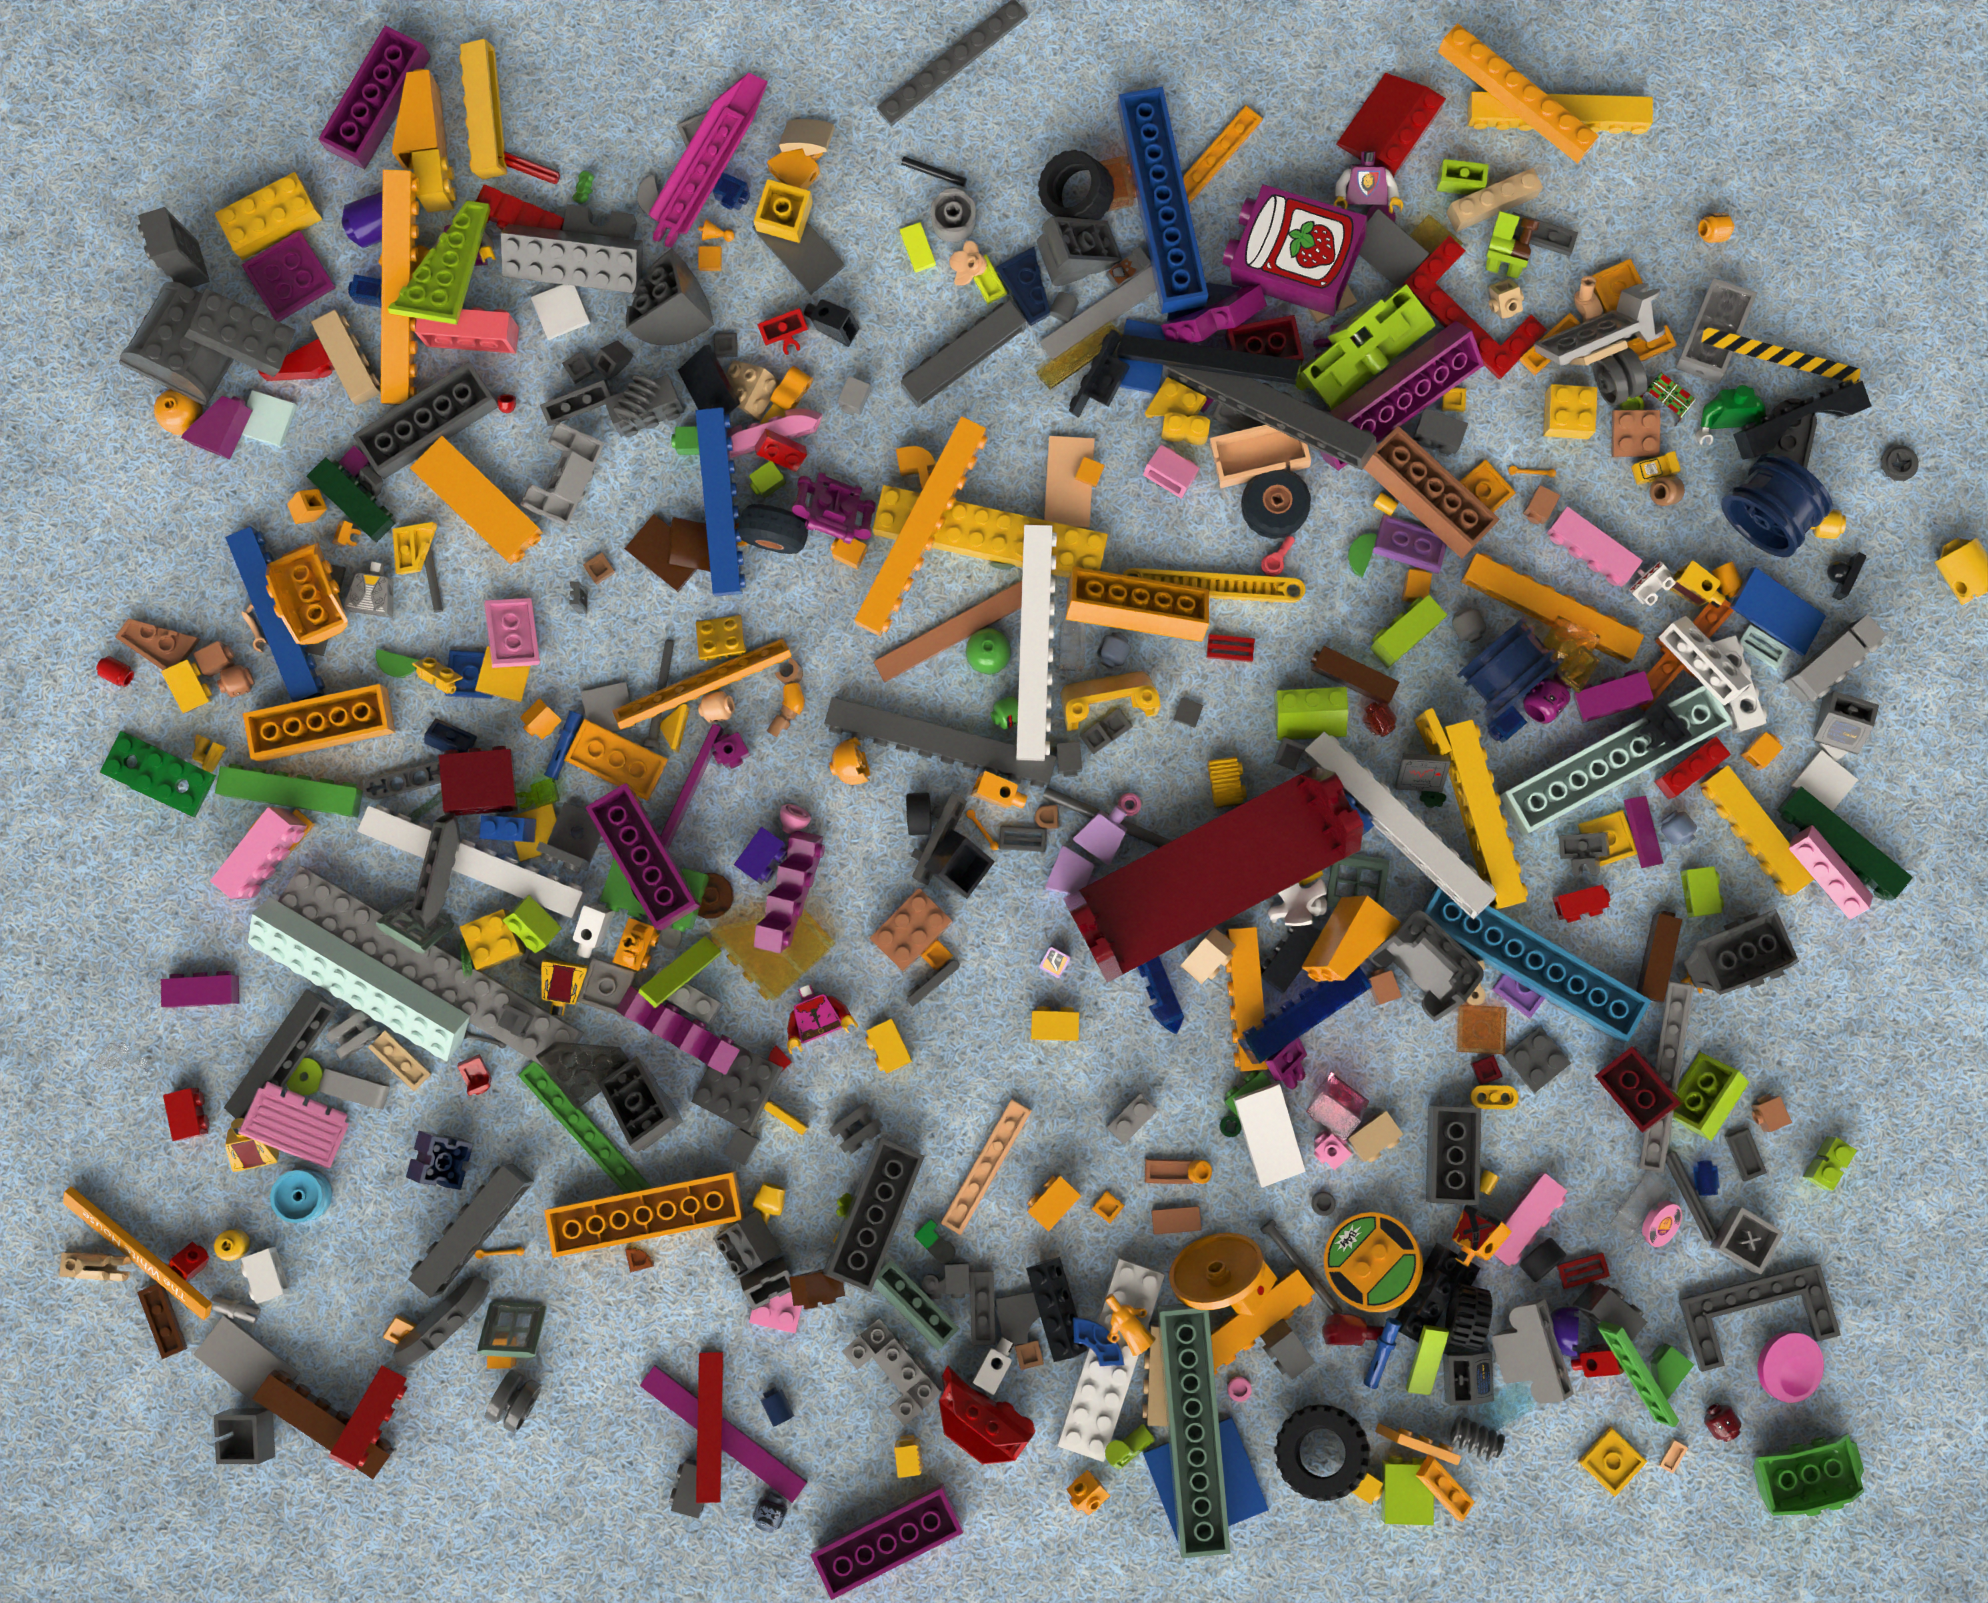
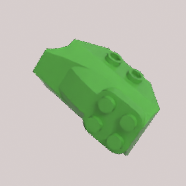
[1754,1434,1864,1516]

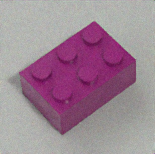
[1574,669,1653,723]

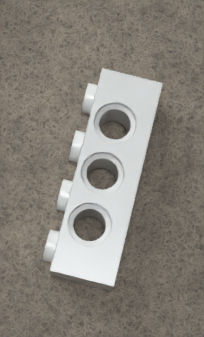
[1658,616,1751,705]
[1712,635,1767,735]

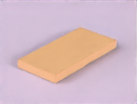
[1044,436,1095,529]

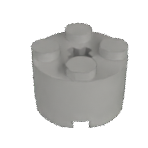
[930,188,976,242]

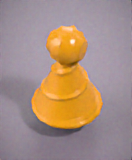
[698,218,735,242]

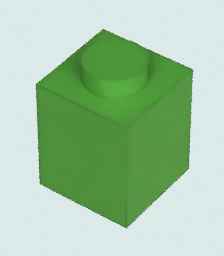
[671,426,700,455]

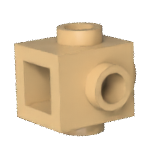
[1488,278,1524,319]

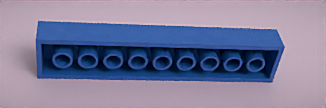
[1117,87,1208,314]

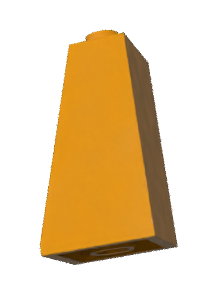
[392,69,448,170]
[1302,895,1401,982]

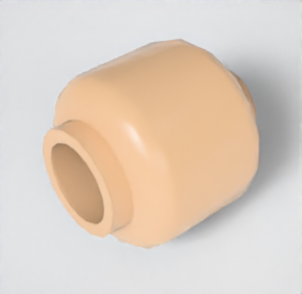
[698,691,735,723]

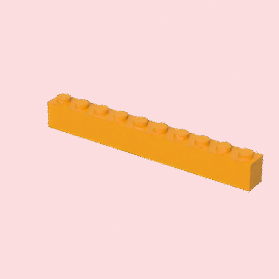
[381,170,419,405]
[854,416,988,637]

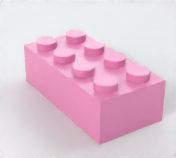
[210,807,307,899]

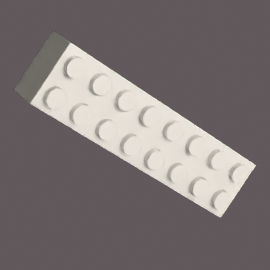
[1057,1257,1165,1462]

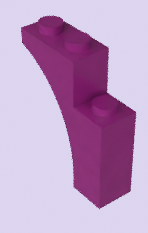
[1161,284,1267,343]

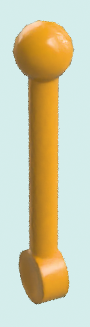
[1508,465,1556,478]
[966,810,999,850]
[475,1246,525,1259]

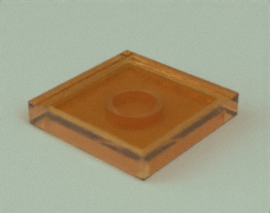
[1456,1005,1507,1055]

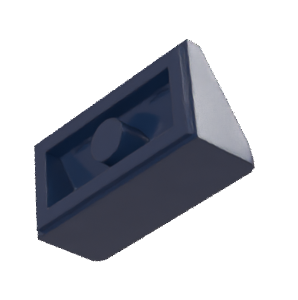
[424,718,477,753]

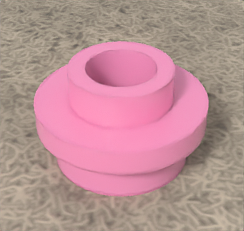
[1118,793,1141,816]

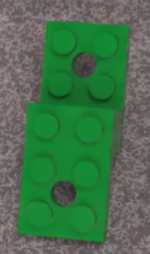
[99,731,217,818]

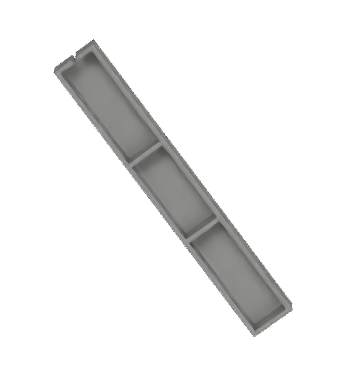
[278,865,584,1073]

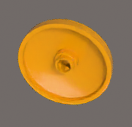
[1169,1232,1265,1310]

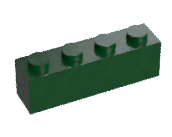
[306,457,396,543]

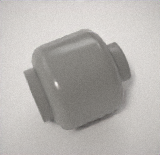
[1452,607,1486,643]

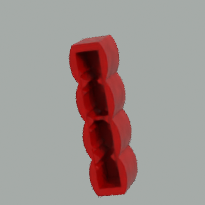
[475,185,564,230]

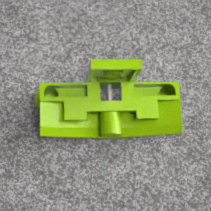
[1295,284,1436,410]

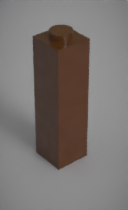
[1310,646,1400,705]
[1636,911,1683,1002]

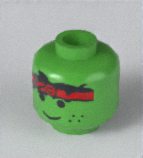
[990,696,1018,730]

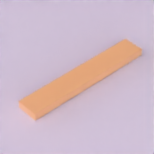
[940,1099,1032,1235]

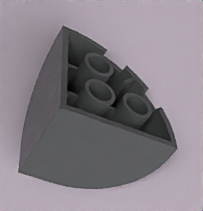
[626,248,714,346]

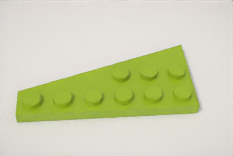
[388,200,491,325]

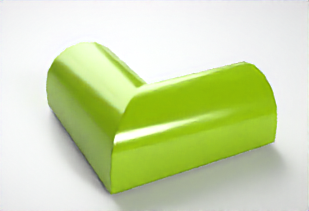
[1105,1423,1156,1470]

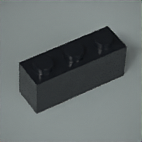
[1260,924,1321,993]

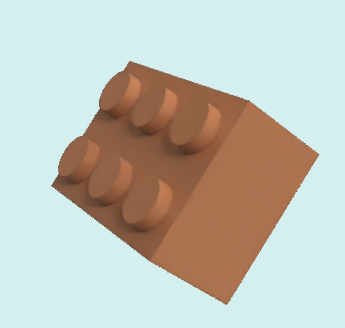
[869,888,953,972]

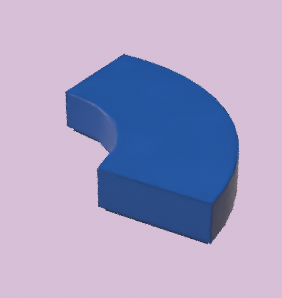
[1073,1317,1124,1366]

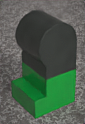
[914,1218,956,1263]

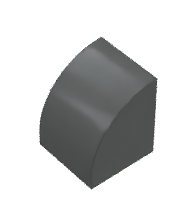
[593,340,634,380]

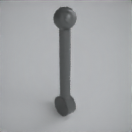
[464,1030,507,1049]

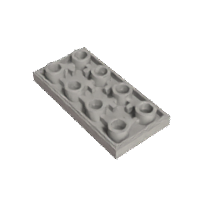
[193,1315,300,1408]

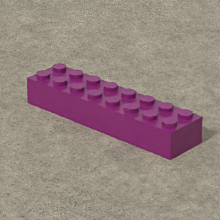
[1319,321,1484,471]

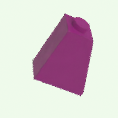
[181,396,253,460]

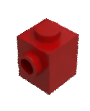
[168,1241,209,1282]

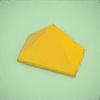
[660,704,690,753]

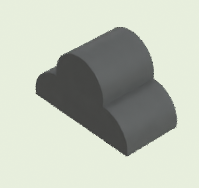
[1036,216,1122,286]
[598,1056,683,1152]

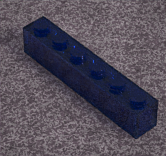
[1238,966,1372,1064]

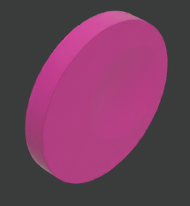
[1757,1331,1824,1403]

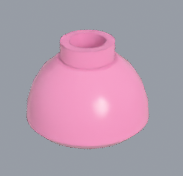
[780,804,811,835]

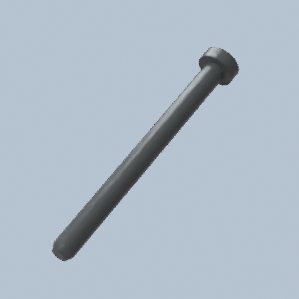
[643,639,674,749]
[1260,1219,1342,1314]

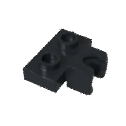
[1635,698,1692,752]

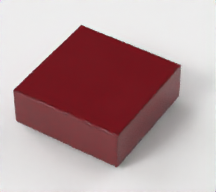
[1470,1055,1503,1085]

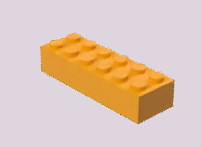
[1066,567,1209,642]
[242,684,396,762]

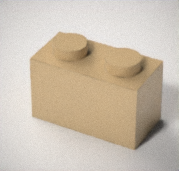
[1180,927,1236,984]
[1346,1111,1404,1163]

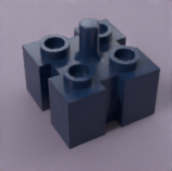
[406,1131,474,1190]

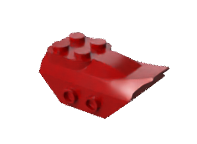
[939,1365,1036,1465]

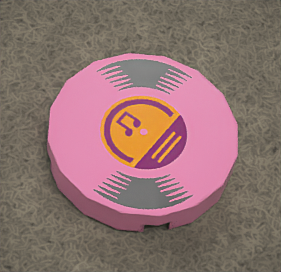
[1642,1200,1682,1247]

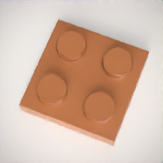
[1611,410,1660,457]

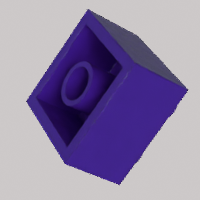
[734,826,788,885]

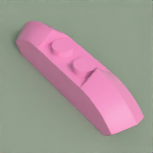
[727,409,823,458]

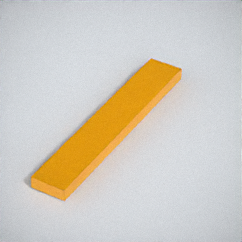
[1183,105,1263,204]

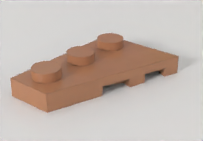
[115,618,201,670]

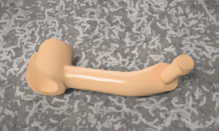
[241,603,269,653]

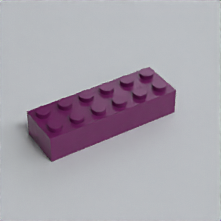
[318,25,431,170]
[585,783,701,931]
[810,1483,964,1600]

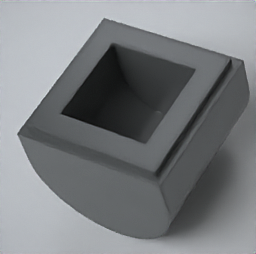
[1050,292,1079,323]

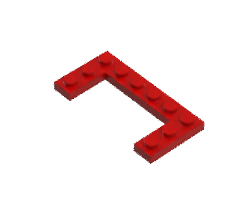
[1401,235,1547,380]

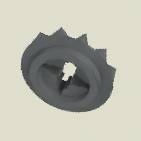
[1880,445,1919,482]

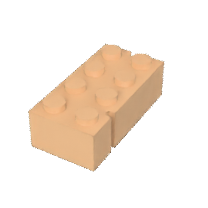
[1210,425,1311,488]

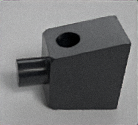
[804,299,860,347]

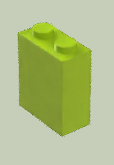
[1381,1456,1434,1526]

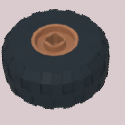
[1241,469,1311,539]
[738,504,809,554]

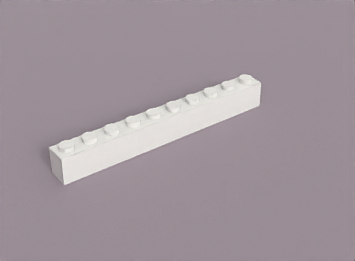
[1016,525,1057,761]
[1303,732,1497,919]
[357,804,587,920]

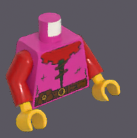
[787,984,858,1054]

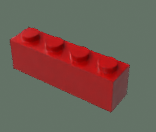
[328,1365,408,1470]

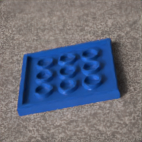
[1143,1416,1269,1542]

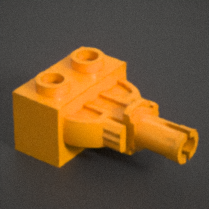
[612,918,660,972]

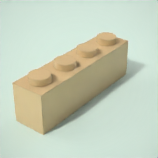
[1446,168,1543,232]
[311,310,381,406]
[1142,1324,1168,1427]

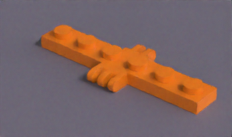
[1639,599,1734,711]

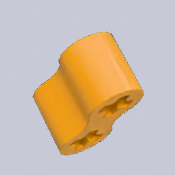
[770,366,813,411]

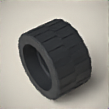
[1038,150,1115,220]

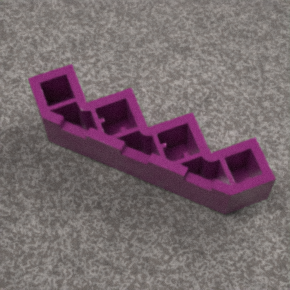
[754,831,825,953]
[616,986,740,1075]

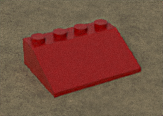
[1336,73,1446,178]

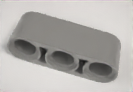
[318,1068,390,1110]

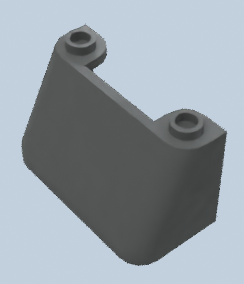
[1367,911,1484,1022]

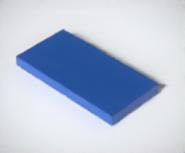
[1730,567,1826,656]

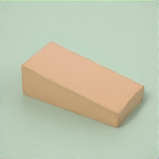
[1659,1438,1688,1474]

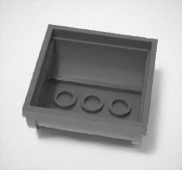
[119,282,234,406]

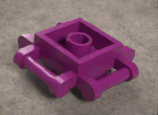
[792,471,876,544]

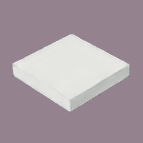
[531,284,590,340]
[1790,750,1858,811]

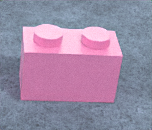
[1143,445,1200,499]

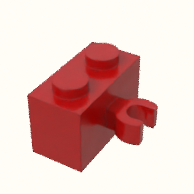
[757,308,809,355]

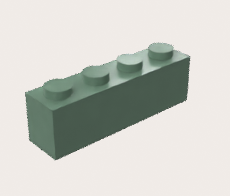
[874,1260,960,1351]

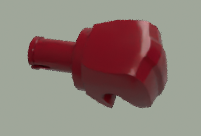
[1322,1313,1384,1346]

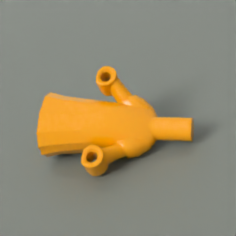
[1105,1294,1156,1356]

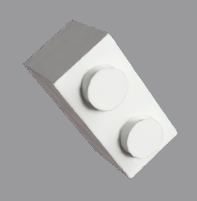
[241,1247,290,1304]

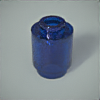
[1693,1160,1720,1196]

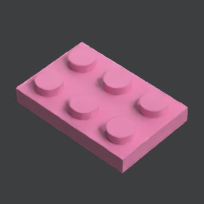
[484,598,540,668]

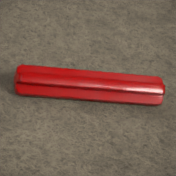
[498,151,560,184]

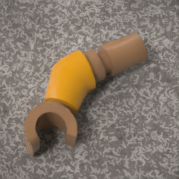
[767,658,805,738]

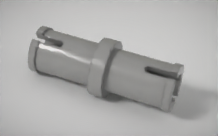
[211,1294,261,1324]

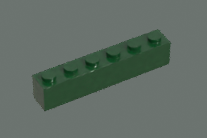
[1777,786,1913,901]

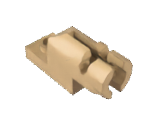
[59,1252,131,1281]

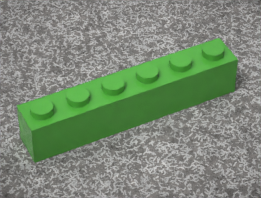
[215,763,363,818]

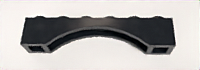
[1733,379,1871,460]

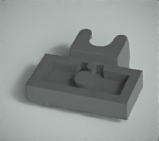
[1558,832,1610,876]

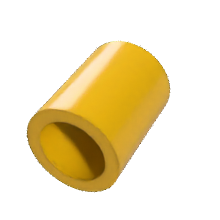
[1373,492,1399,516]
[1480,1169,1500,1196]

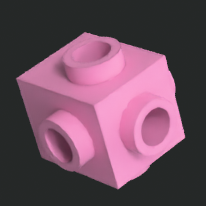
[1313,1128,1352,1170]

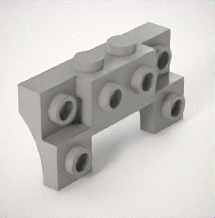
[520,422,604,526]
[842,1317,942,1426]

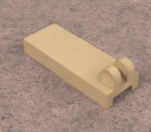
[368,1030,432,1091]

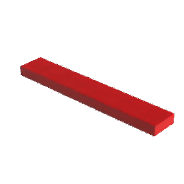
[696,1352,723,1503]

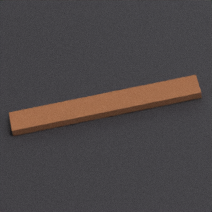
[873,581,1022,683]

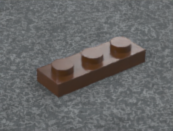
[137,1283,188,1359]

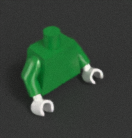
[1696,385,1766,445]

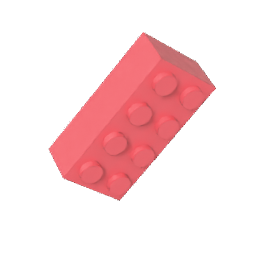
[415,307,519,354]

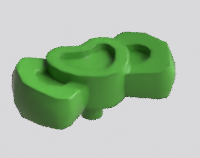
[572,171,594,204]

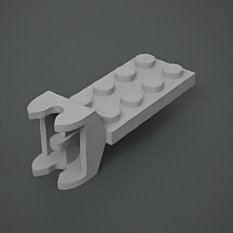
[1534,283,1665,365]

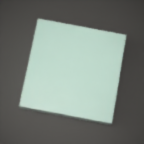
[242,390,297,448]

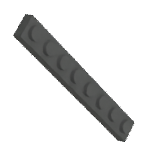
[877,0,1028,126]

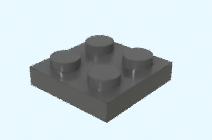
[1503,1026,1571,1093]

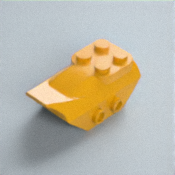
[265,542,348,645]

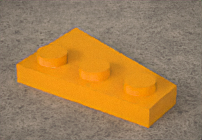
[1375,1423,1461,1465]

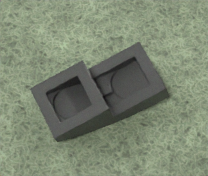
[1080,708,1133,754]

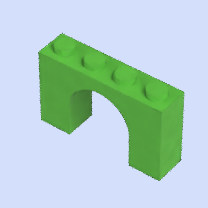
[600,858,709,932]

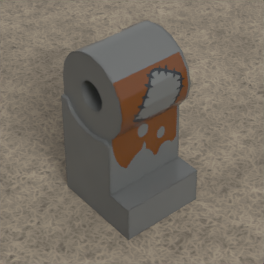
[1106,246,1151,290]

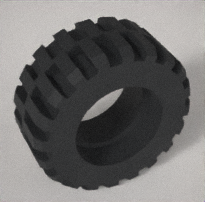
[1274,1404,1371,1501]

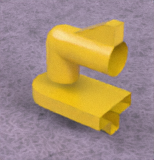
[192,734,226,772]

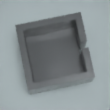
[214,1408,275,1464]

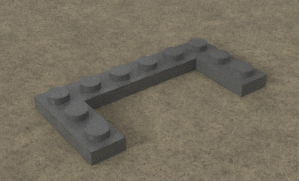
[1679,1263,1841,1372]

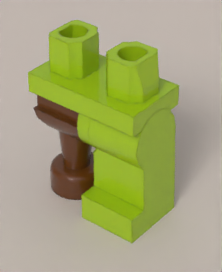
[1485,211,1540,279]

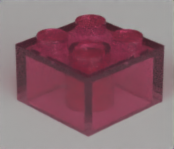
[1306,1072,1369,1141]

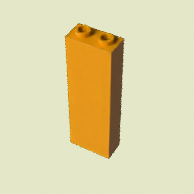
[410,436,543,565]

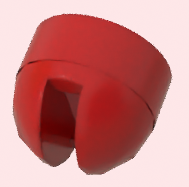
[497,394,516,414]

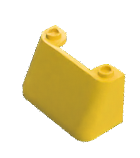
[1060,671,1161,732]

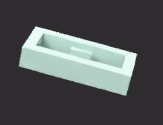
[1739,624,1790,670]

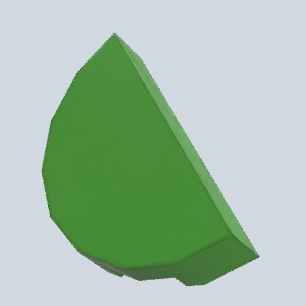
[1347,533,1377,578]
[375,649,419,678]

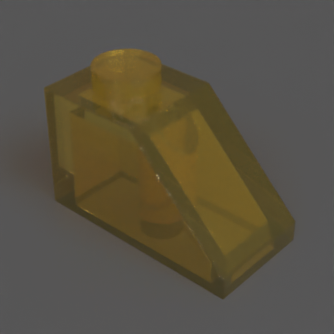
[1557,645,1600,693]

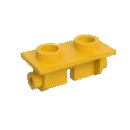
[412,657,463,694]

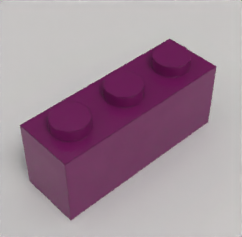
[161,971,239,1008]

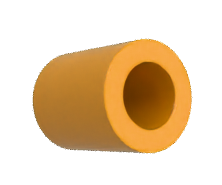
[1711,561,1743,598]

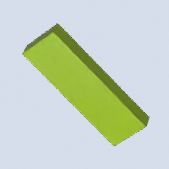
[1405,1325,1449,1395]

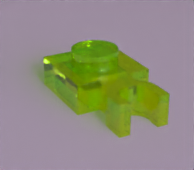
[516,778,560,809]

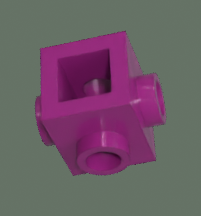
[712,732,751,769]

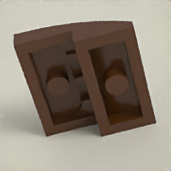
[667,517,711,572]

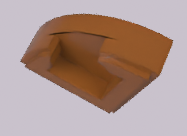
[625,1248,654,1273]

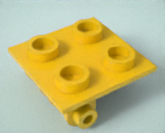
[696,615,746,662]

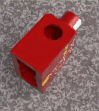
[1571,1343,1624,1378]

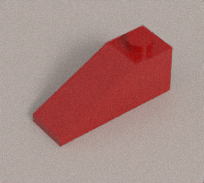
[258,338,335,381]

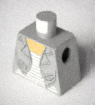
[344,562,394,618]

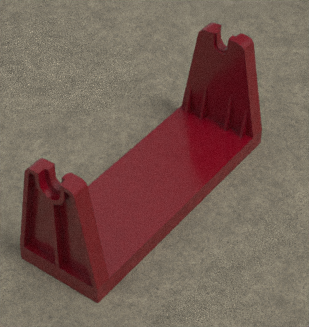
[1063,766,1364,983]

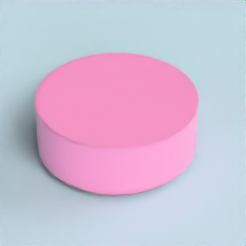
[1227,1376,1252,1402]

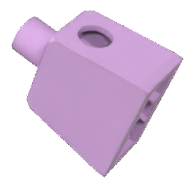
[1073,805,1127,866]
[1045,846,1100,894]

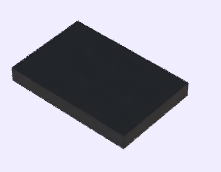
[678,345,741,414]

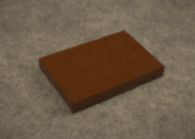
[624,514,698,592]

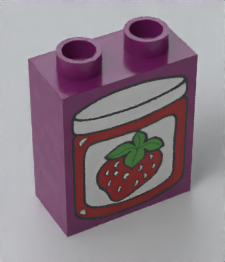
[1222,184,1367,317]

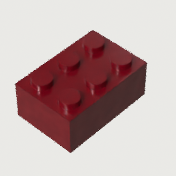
[1225,315,1304,365]
[1595,1046,1684,1133]

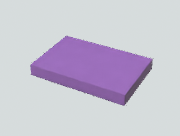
[1372,514,1447,574]
[1491,974,1545,1019]

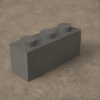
[540,379,613,426]

